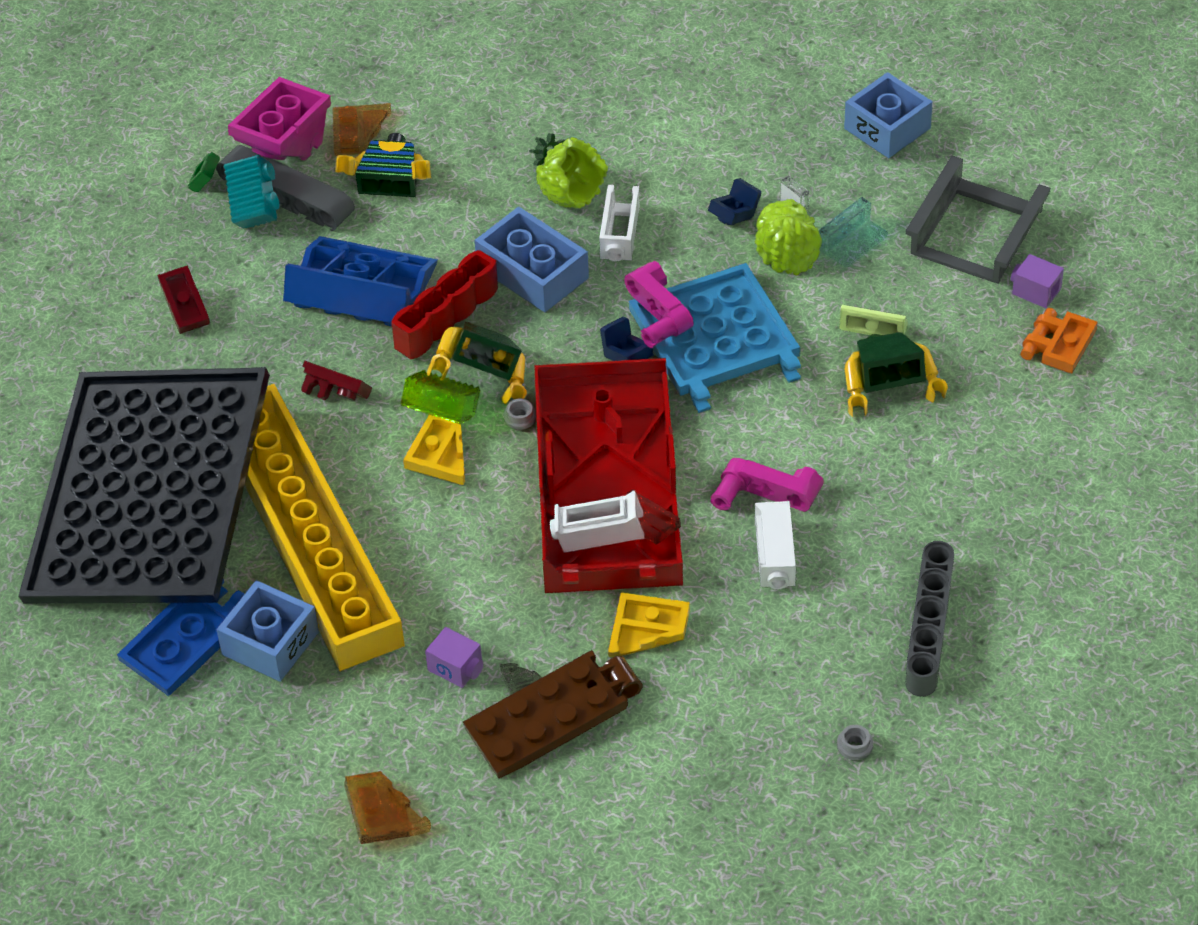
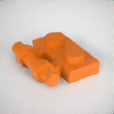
[1020,308,1098,374]

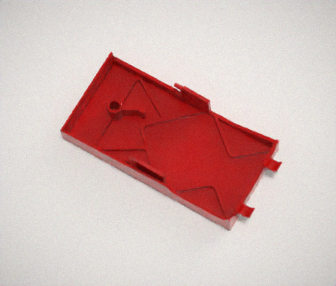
[534,358,683,593]

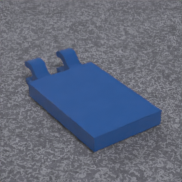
[117,579,244,696]

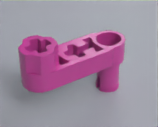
[624,261,694,348]
[710,458,824,512]

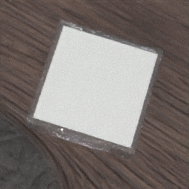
[780,176,810,213]

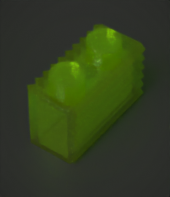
[400,370,480,424]

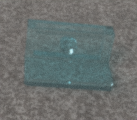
[819,197,888,267]

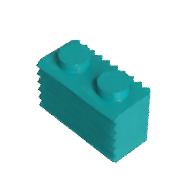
[223,155,280,229]

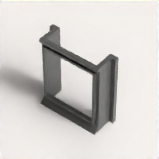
[906,156,1051,284]

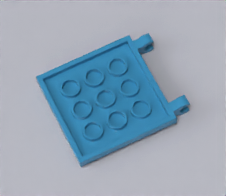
[629,263,801,413]

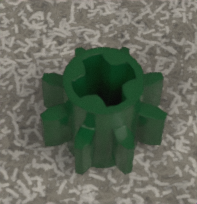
[529,133,565,166]

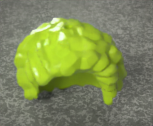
[536,137,608,209]
[755,199,822,276]

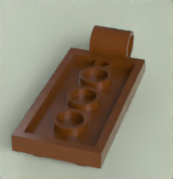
[463,650,643,779]

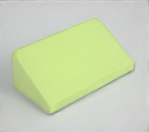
[840,305,908,335]

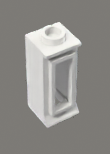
[599,185,640,261]
[550,491,644,552]
[755,501,796,589]

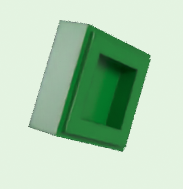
[188,152,220,192]

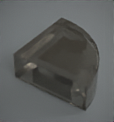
[500,663,542,695]

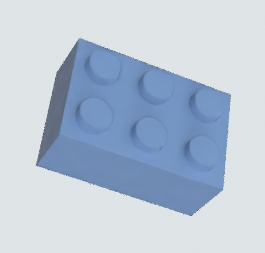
[474,207,589,312]

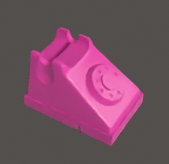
[228,77,331,161]

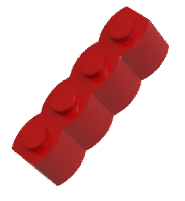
[391,250,498,360]

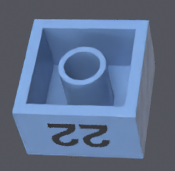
[844,72,933,158]
[216,580,319,682]

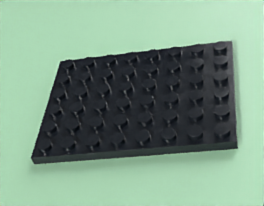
[18,367,270,604]

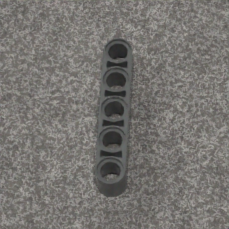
[216,145,355,231]
[905,541,954,697]

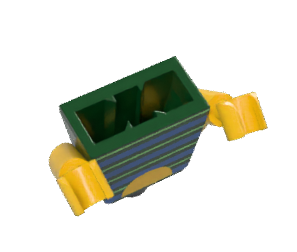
[335,133,431,197]
[427,321,527,404]
[844,332,948,417]

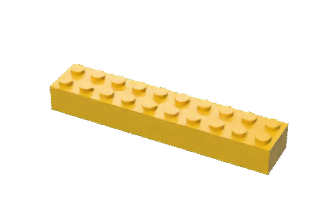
[245,384,405,671]

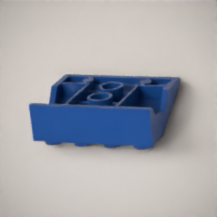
[283,236,438,327]

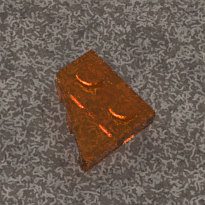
[333,103,392,156]
[344,771,431,844]

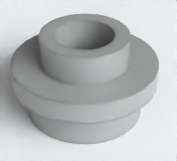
[503,399,537,430]
[837,725,873,760]

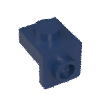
[707,178,762,225]
[600,317,654,361]

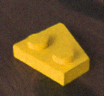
[403,412,465,485]
[608,592,690,657]

